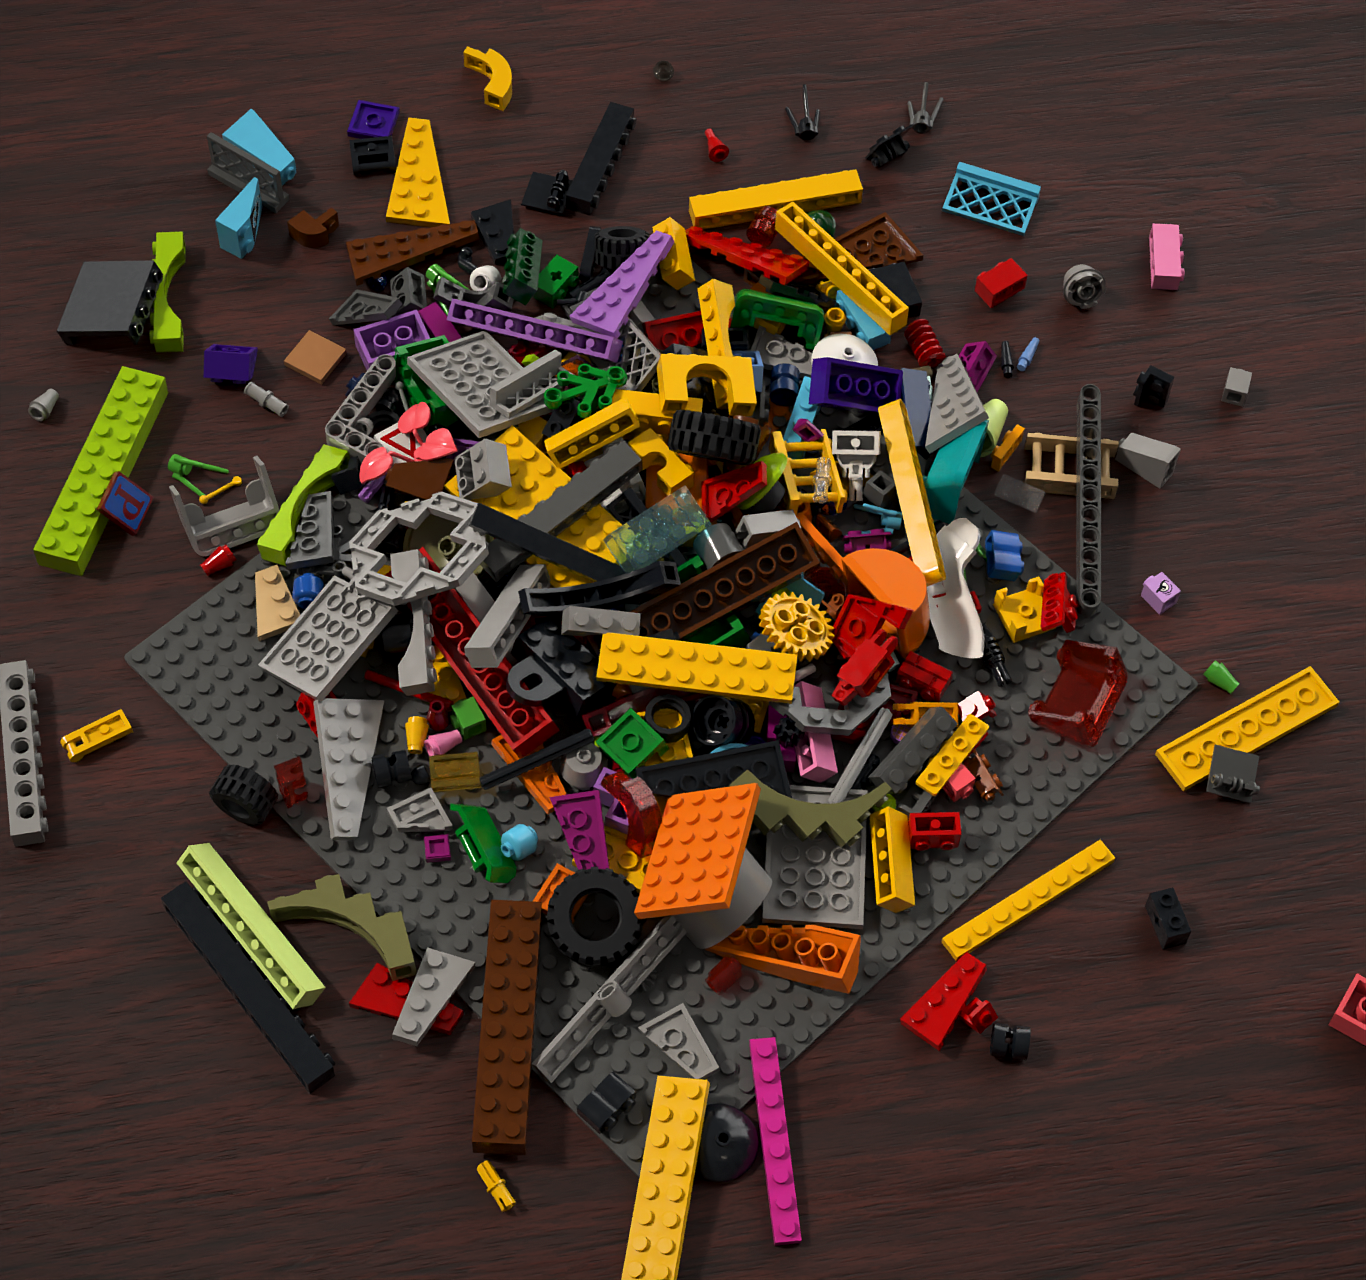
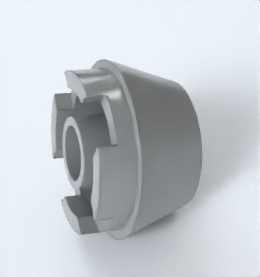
[1063,264,1106,309]
[560,743,608,790]

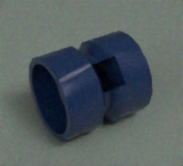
[769,363,800,406]

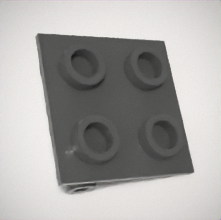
[1206,744,1260,803]

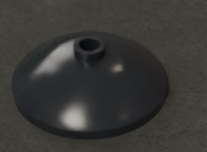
[695,1103,759,1183]

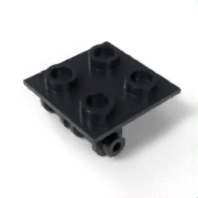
[865,124,913,167]
[521,170,573,215]

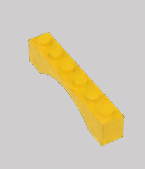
[697,279,735,410]

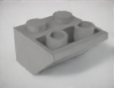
[454,439,512,500]

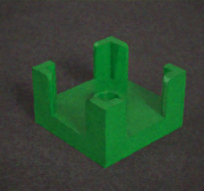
[596,708,669,780]

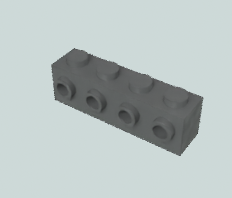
[868,707,958,794]

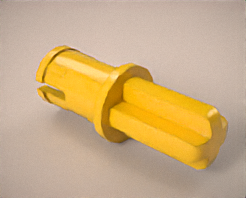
[477,1160,517,1212]

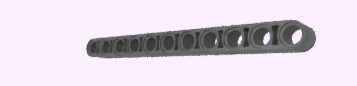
[1076,384,1101,617]

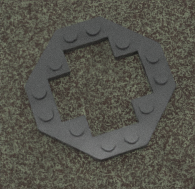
[746,615,891,736]

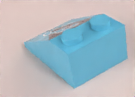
[215,177,263,259]

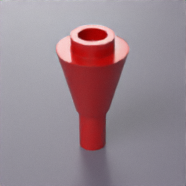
[705,129,729,162]

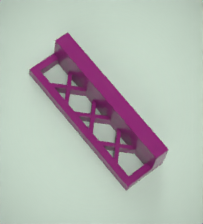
[959,341,997,392]

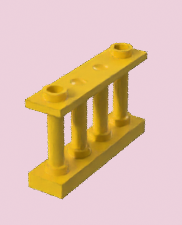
[769,429,847,515]

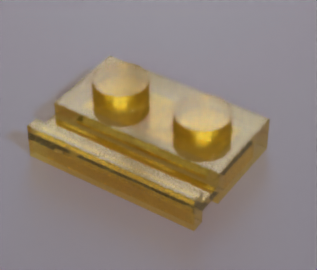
[429,752,481,792]

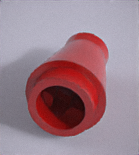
[200,545,237,576]

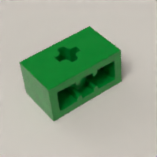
[533,255,579,309]

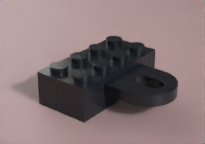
[506,616,615,718]

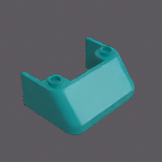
[923,420,989,524]

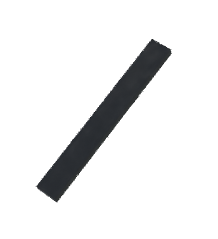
[469,503,632,582]

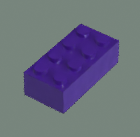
[809,357,903,416]

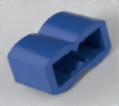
[985,530,1024,581]

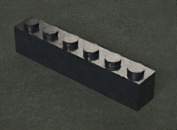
[566,102,637,216]

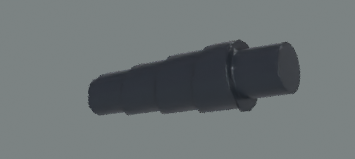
[1001,341,1014,378]

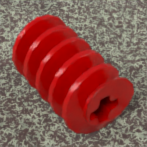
[904,319,946,368]

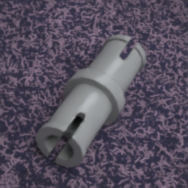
[244,382,289,417]

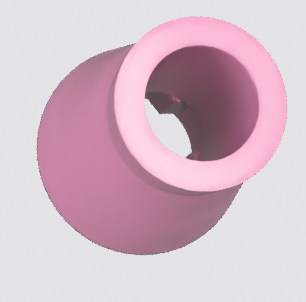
[424,730,462,758]

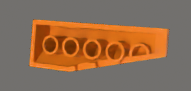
[705,925,861,994]

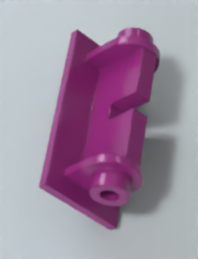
[842,529,891,554]

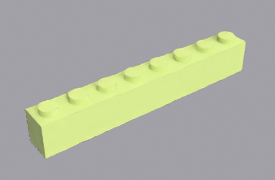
[177,843,326,1009]

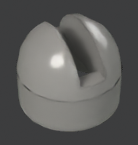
[353,417,374,436]

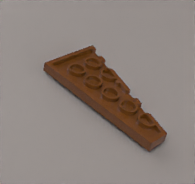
[792,212,924,284]
[346,220,479,286]

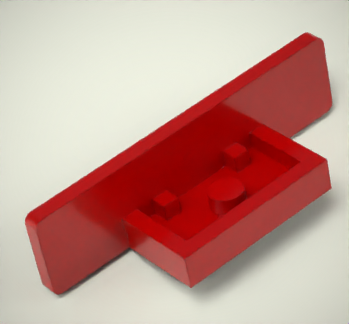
[1041,572,1079,633]

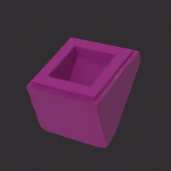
[792,418,824,442]

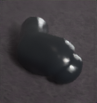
[458,247,478,275]

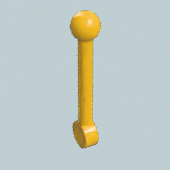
[199,476,242,504]

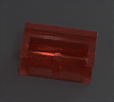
[274,756,308,809]

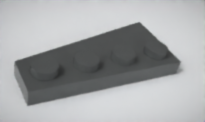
[285,491,334,570]

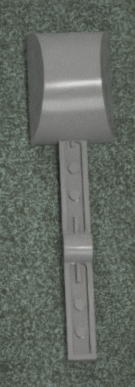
[532,848,772,1083]

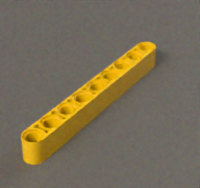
[878,399,946,587]

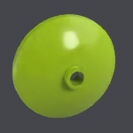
[737,453,787,510]

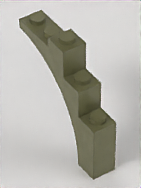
[728,769,892,848]
[267,874,417,981]

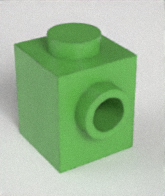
[449,697,487,740]

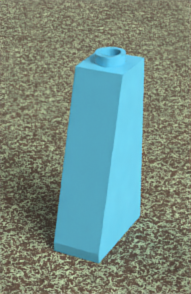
[222,109,296,186]

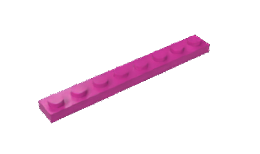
[749,1037,802,1246]

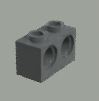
[390,267,427,316]

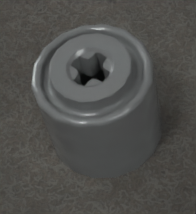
[693,523,744,570]

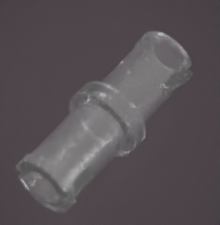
[813,457,832,504]

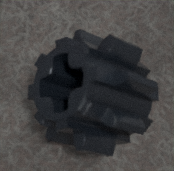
[773,717,805,748]

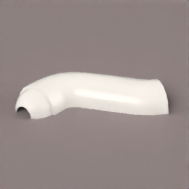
[927,518,985,658]

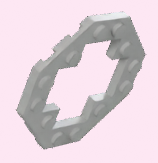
[349,491,489,606]

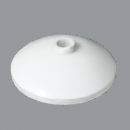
[811,333,878,366]

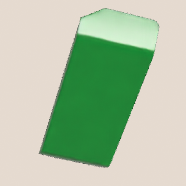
[450,803,516,883]

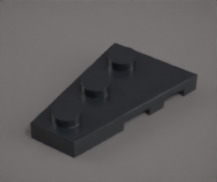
[471,199,514,265]

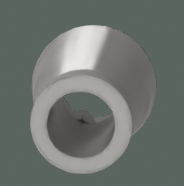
[28,389,59,421]

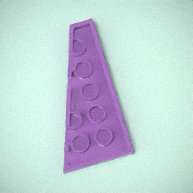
[569,230,674,339]

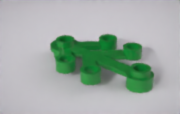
[544,364,627,418]

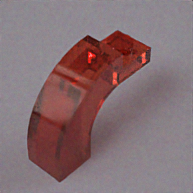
[601,771,662,859]

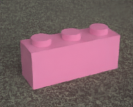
[1149,223,1185,290]

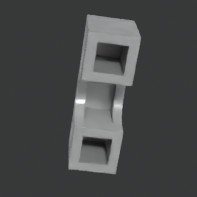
[561,606,641,637]

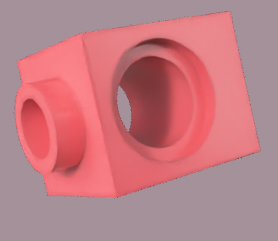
[942,764,976,802]

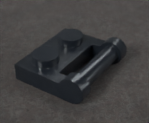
[349,136,396,175]

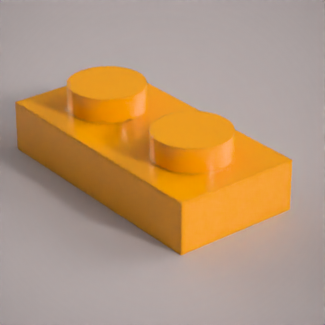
[991,424,1025,472]

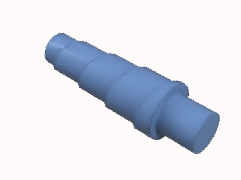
[1017,337,1039,371]

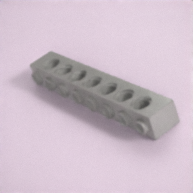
[0,660,48,847]

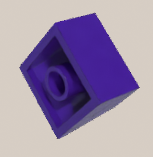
[204,344,258,384]

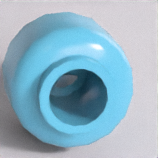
[501,824,538,861]

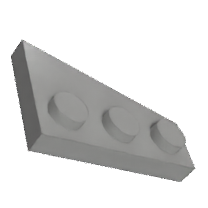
[638,1003,720,1080]

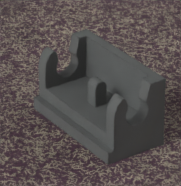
[895,770,941,819]

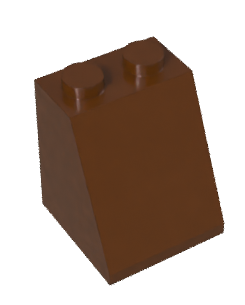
[386,458,456,501]

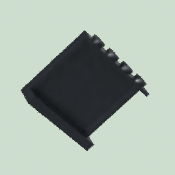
[56,260,163,345]

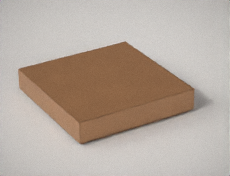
[284,330,347,385]

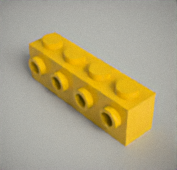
[544,397,640,469]
[870,806,915,913]

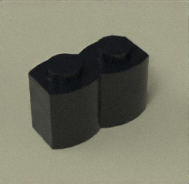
[577,1071,636,1134]

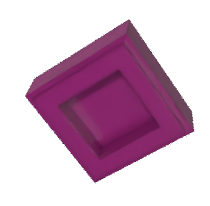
[424,834,451,863]

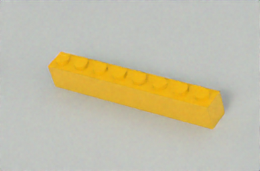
[689,169,863,229]
[775,202,909,335]

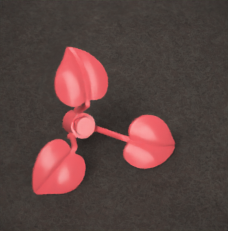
[359,402,458,484]

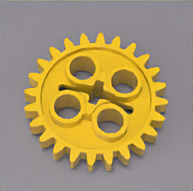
[759,592,835,662]

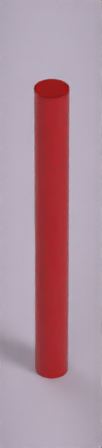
[365,670,454,710]

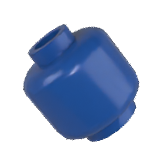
[292,573,324,609]

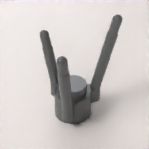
[907,82,943,133]

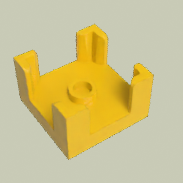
[993,577,1056,643]

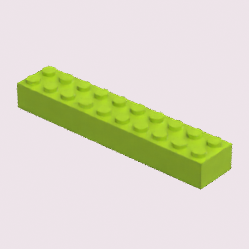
[33,366,168,576]

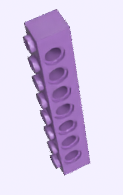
[447,298,623,363]

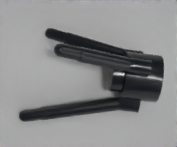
[785,84,820,140]

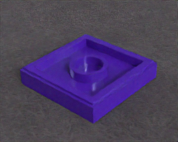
[347,100,400,139]

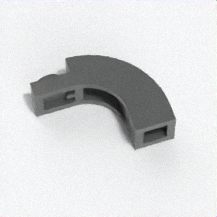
[433,277,514,312]

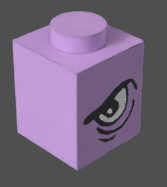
[1141,572,1181,615]

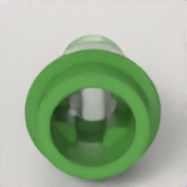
[1203,660,1240,694]

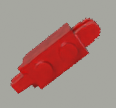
[831,629,899,706]

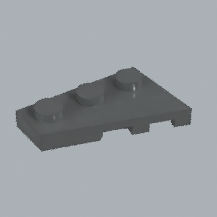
[329,289,402,325]

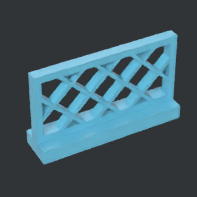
[942,162,1041,236]

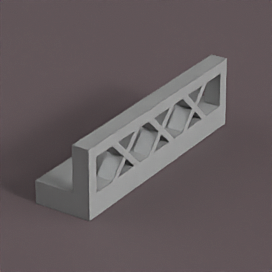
[489,350,574,418]

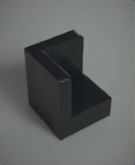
[331,456,366,495]

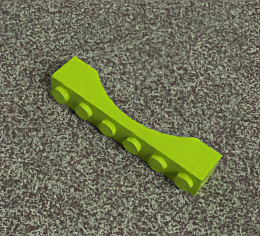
[150,232,186,352]
[257,444,350,566]

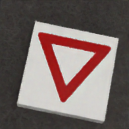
[374,423,427,467]

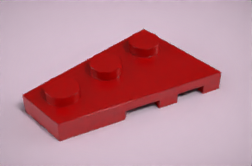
[701,461,767,525]

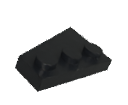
[758,274,836,308]

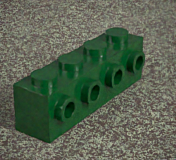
[502,228,543,306]

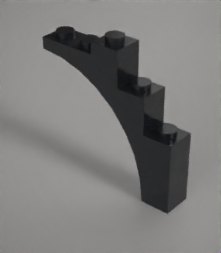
[518,561,681,621]

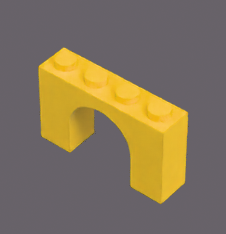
[657,353,757,416]

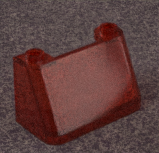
[1028,640,1127,747]

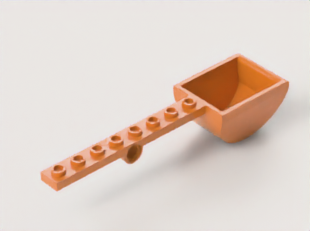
[776,498,930,658]

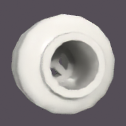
[470,265,502,291]

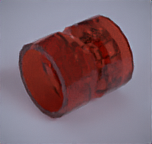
[746,206,778,248]

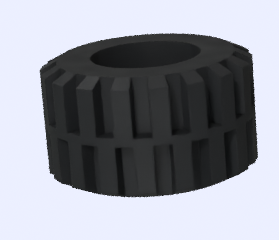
[595,226,650,270]
[209,764,278,825]

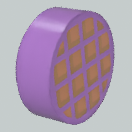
[890,725,912,744]

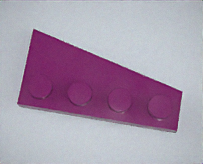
[549,790,610,870]

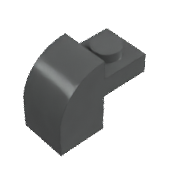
[863,470,898,509]

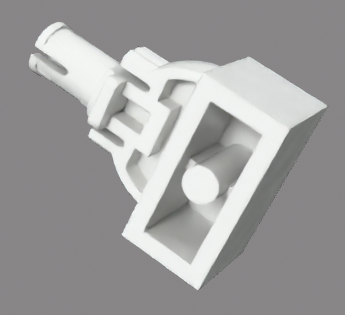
[832,430,881,501]

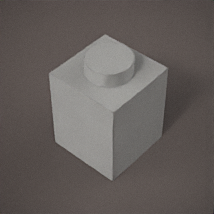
[1221,367,1252,407]

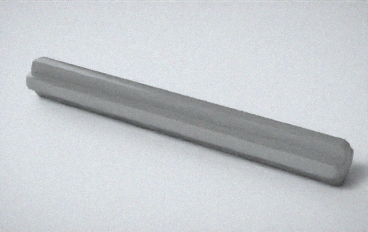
[827,708,893,804]

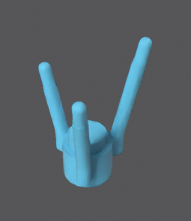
[846,503,902,535]

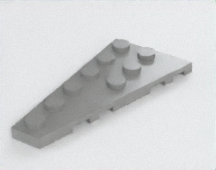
[925,354,989,454]
[313,698,384,840]

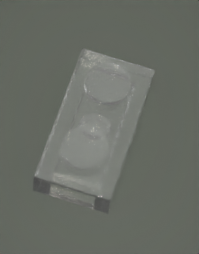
[994,474,1046,514]

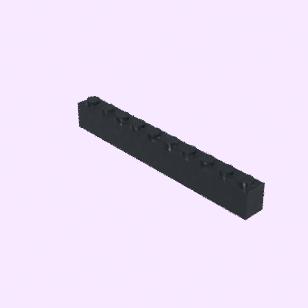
[161,881,335,1094]

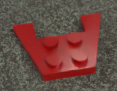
[831,594,914,692]

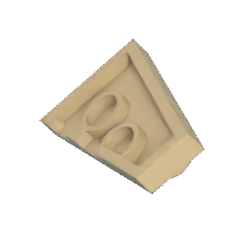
[255,565,300,641]

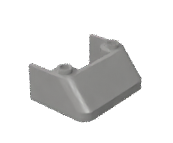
[169,456,279,556]

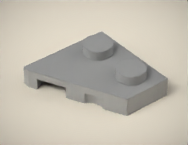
[387,788,453,832]

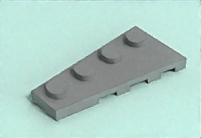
[392,947,476,1046]

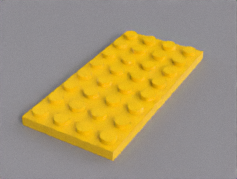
[445,425,644,588]

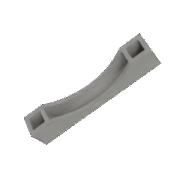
[390,549,437,696]

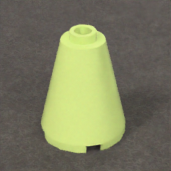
[981,399,1008,457]

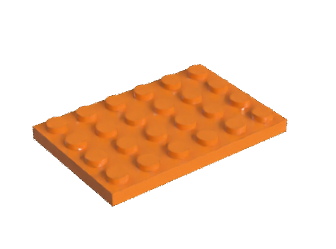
[634,783,761,919]

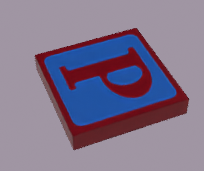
[96,471,154,536]

